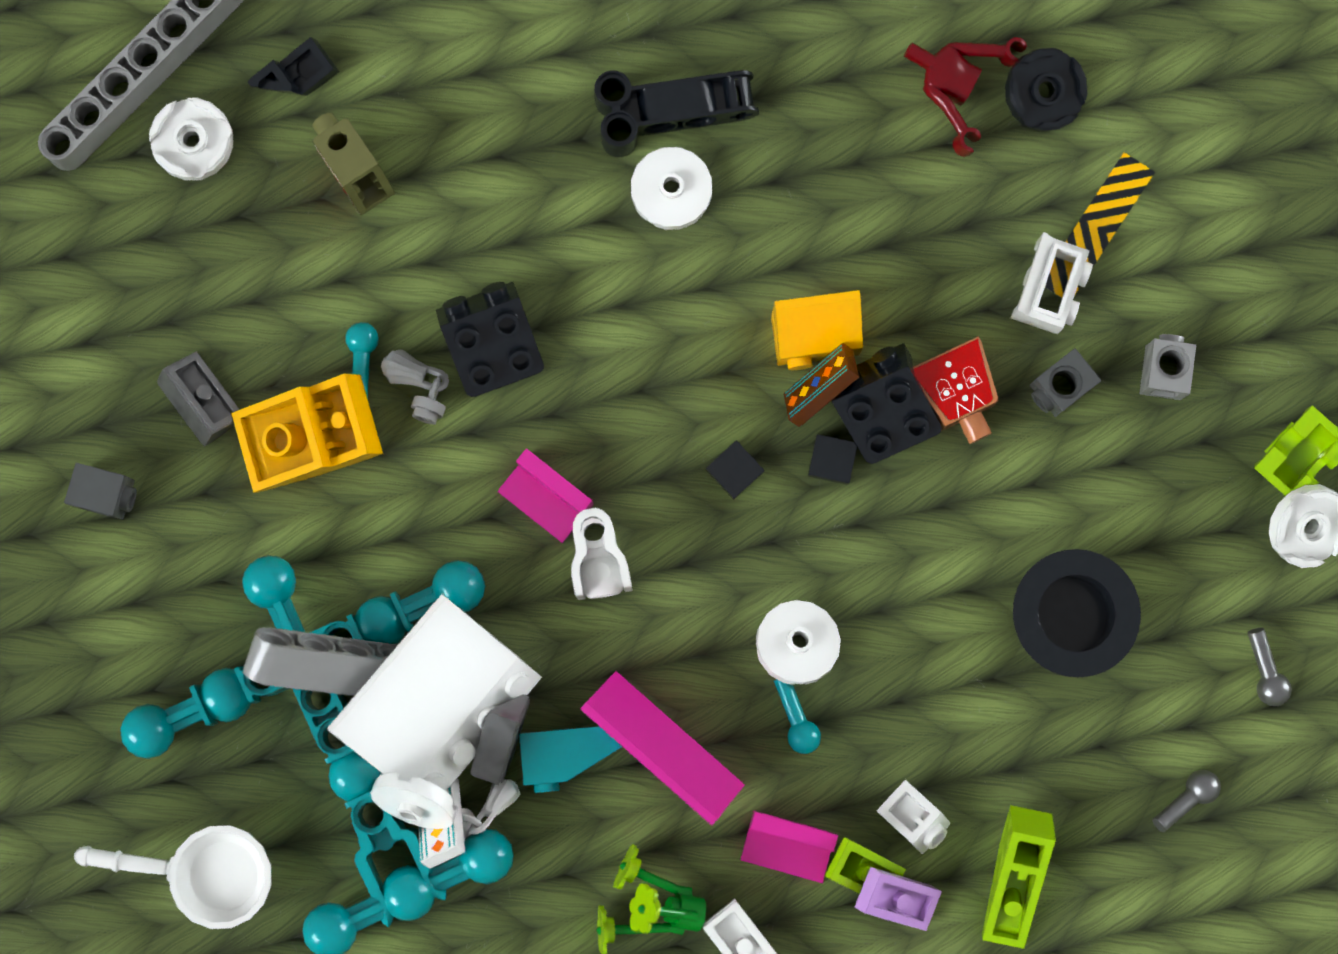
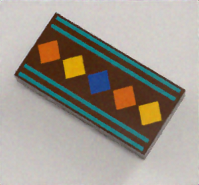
[784,343,859,427]

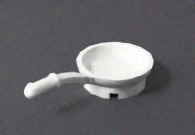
[74,825,272,929]

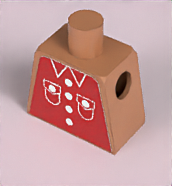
[913,336,998,444]

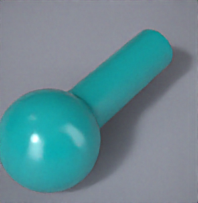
[345,322,379,399]
[774,679,821,754]

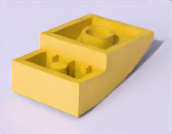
[231,373,383,493]

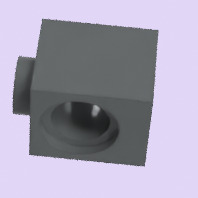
[1029,348,1102,417]
[64,463,137,520]

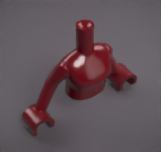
[904,37,1027,157]

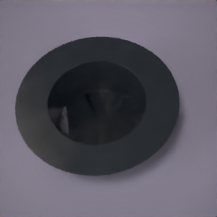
[1013,549,1141,677]

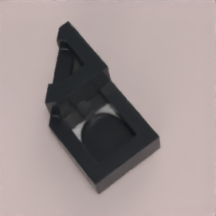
[247,37,339,96]

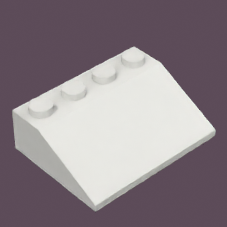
[327,594,542,791]

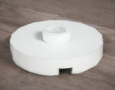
[149,98,233,181]
[631,147,712,230]
[1269,484,1338,568]
[756,600,841,685]
[371,772,458,829]

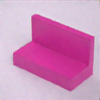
[497,448,594,544]
[740,810,838,883]

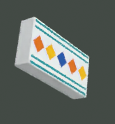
[418,779,465,868]

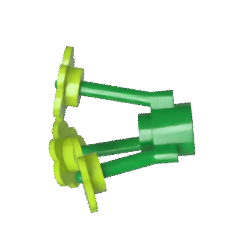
[596,844,706,954]

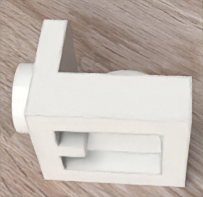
[877,780,950,854]

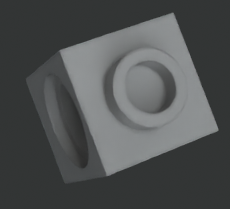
[1139,334,1196,400]

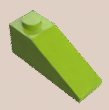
[982,805,1056,949]

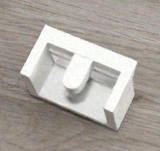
[1011,232,1093,334]

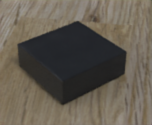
[808,434,857,485]
[706,440,765,500]

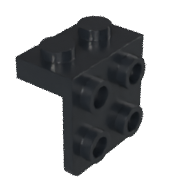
[436,282,544,397]
[832,343,942,464]

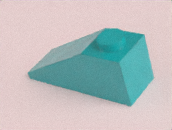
[519,726,622,793]

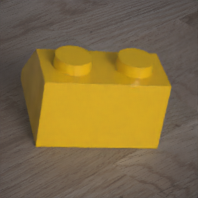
[771,290,863,370]

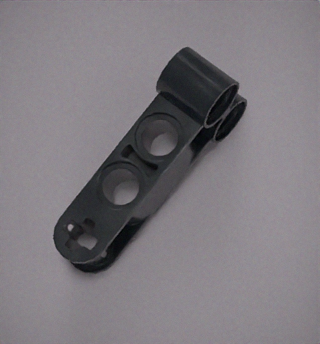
[594,70,759,157]

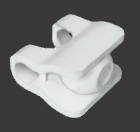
[572,508,633,600]

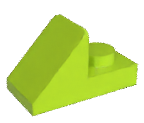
[825,837,906,894]

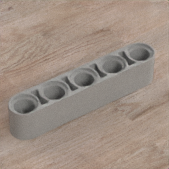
[243,627,398,696]

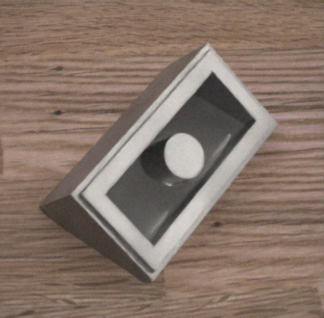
[157,351,240,446]
[470,694,530,785]

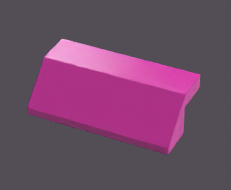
[581,671,745,825]

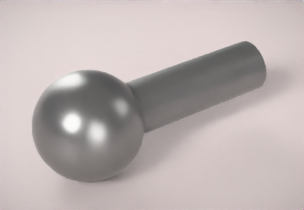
[1247,628,1292,706]
[1152,770,1221,832]

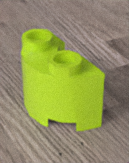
[1254,405,1338,496]

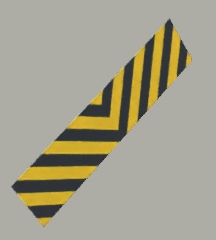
[1045,152,1155,298]

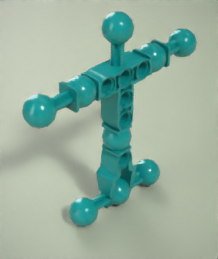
[120,555,514,954]

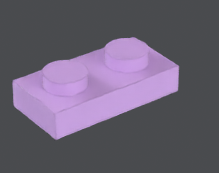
[855,867,942,931]

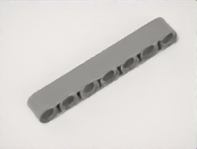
[38,0,244,171]

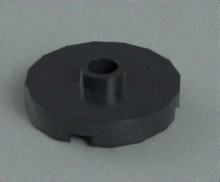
[1005,48,1088,131]

